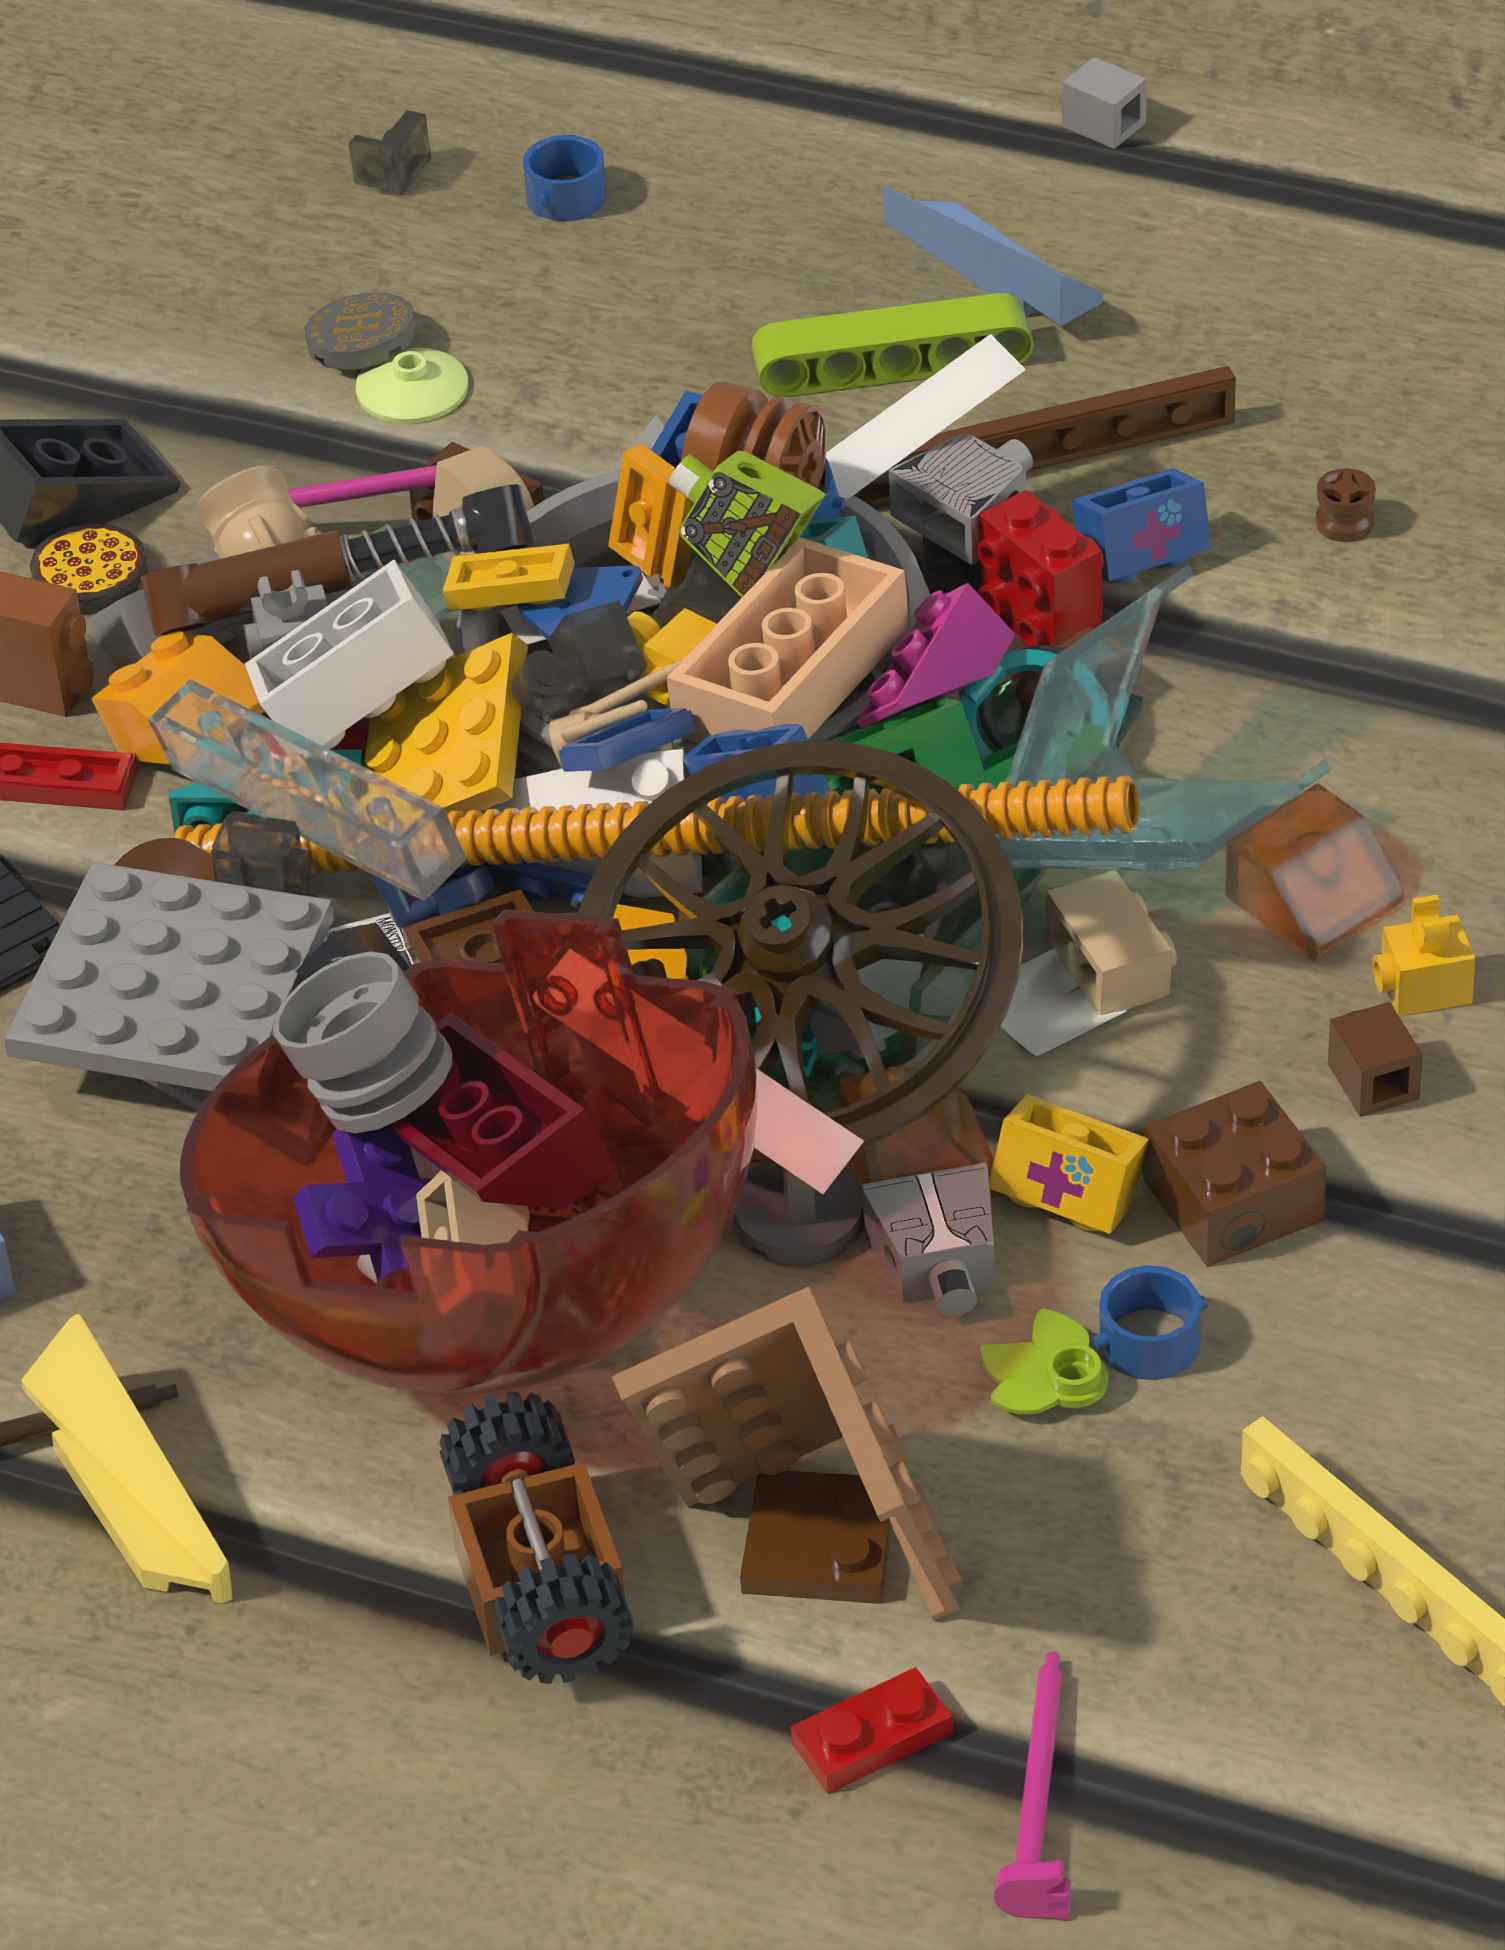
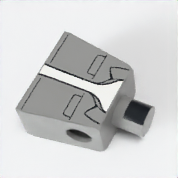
[862,1162,995,1317]

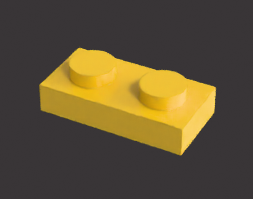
[442,544,575,611]

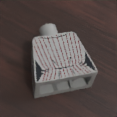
[889,434,1033,565]

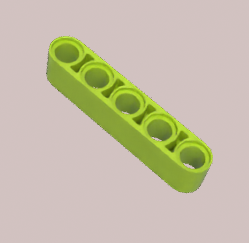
[751,293,1034,397]

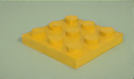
[358,633,528,819]

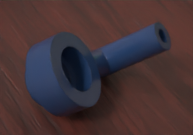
[367,856,497,930]

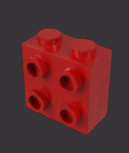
[977,490,1103,647]

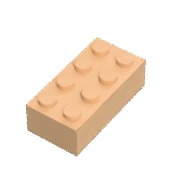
[667,537,910,744]

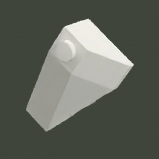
[481,749,702,898]

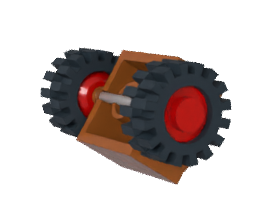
[439,1391,634,1684]

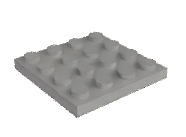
[4,862,334,1098]

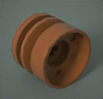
[681,381,828,488]

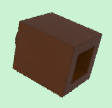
[1328,1002,1422,1117]

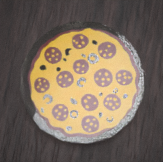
[29,523,149,615]

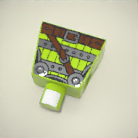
[668,451,826,597]

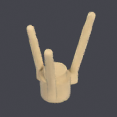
[549,660,682,768]

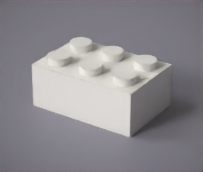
[245,559,454,760]

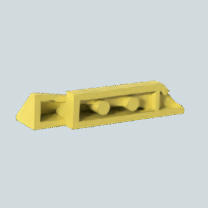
[21,1313,233,1604]

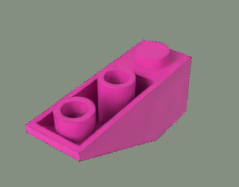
[857,583,1016,727]

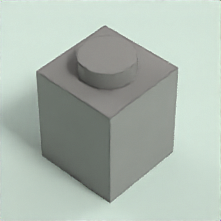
[1060,56,1147,149]

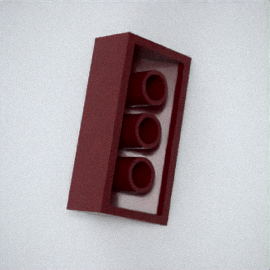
[384,1012,617,1209]

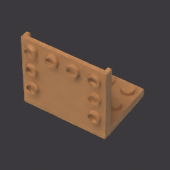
[612,1286,962,1621]

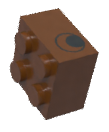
[1143,1081,1327,1267]

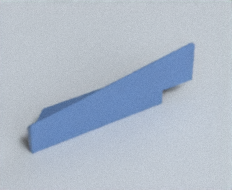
[883,186,1103,326]

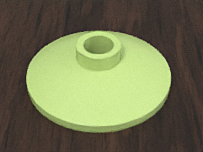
[356,348,469,424]

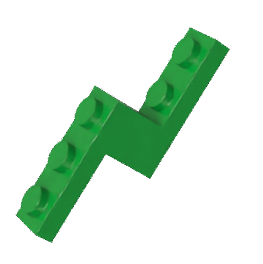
[823,696,1103,791]

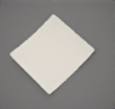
[1001,948,1127,1056]

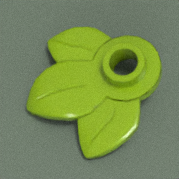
[980,1308,1108,1415]

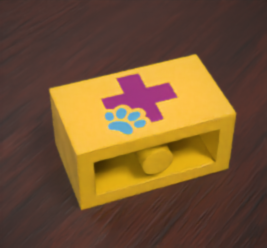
[989,1094,1149,1234]

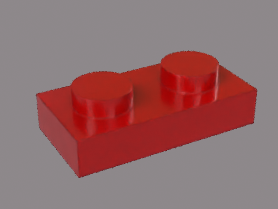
[791,1667,953,1794]

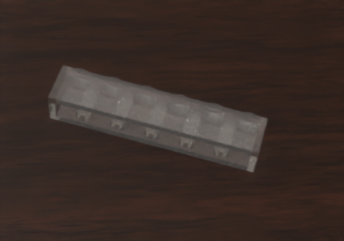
[148,679,467,901]

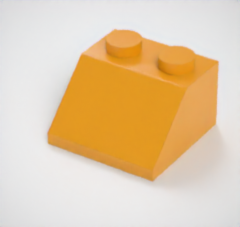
[91,631,265,767]

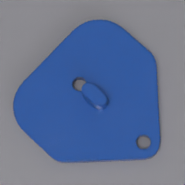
[517,566,643,645]

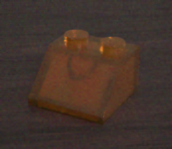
[1225,783,1404,961]

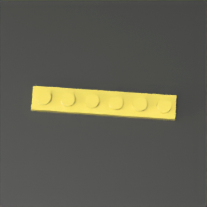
[1241,1416,1505,1706]

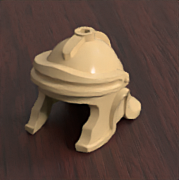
[195,465,322,559]

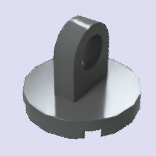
[733,1163,864,1266]

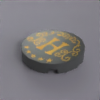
[304,293,418,370]

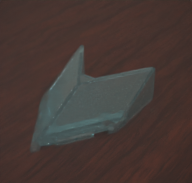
[996,565,1332,871]

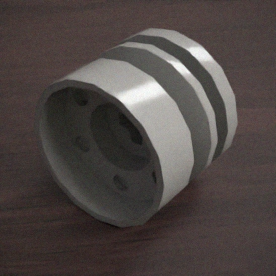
[273,951,452,1133]

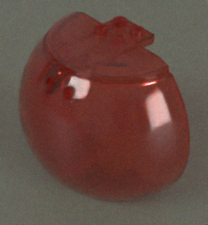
[180,909,758,1395]

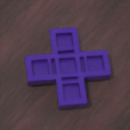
[293,1127,433,1316]

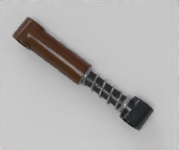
[141,484,534,637]

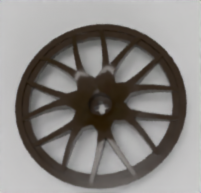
[570,741,1023,1163]

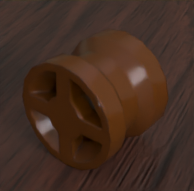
[1315,468,1376,542]

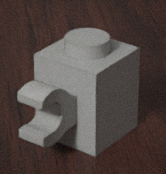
[244,570,328,660]

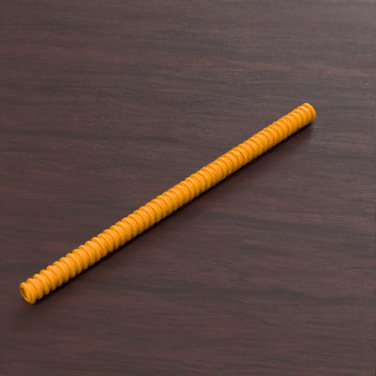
[173,775,1139,879]

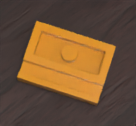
[608,443,694,591]

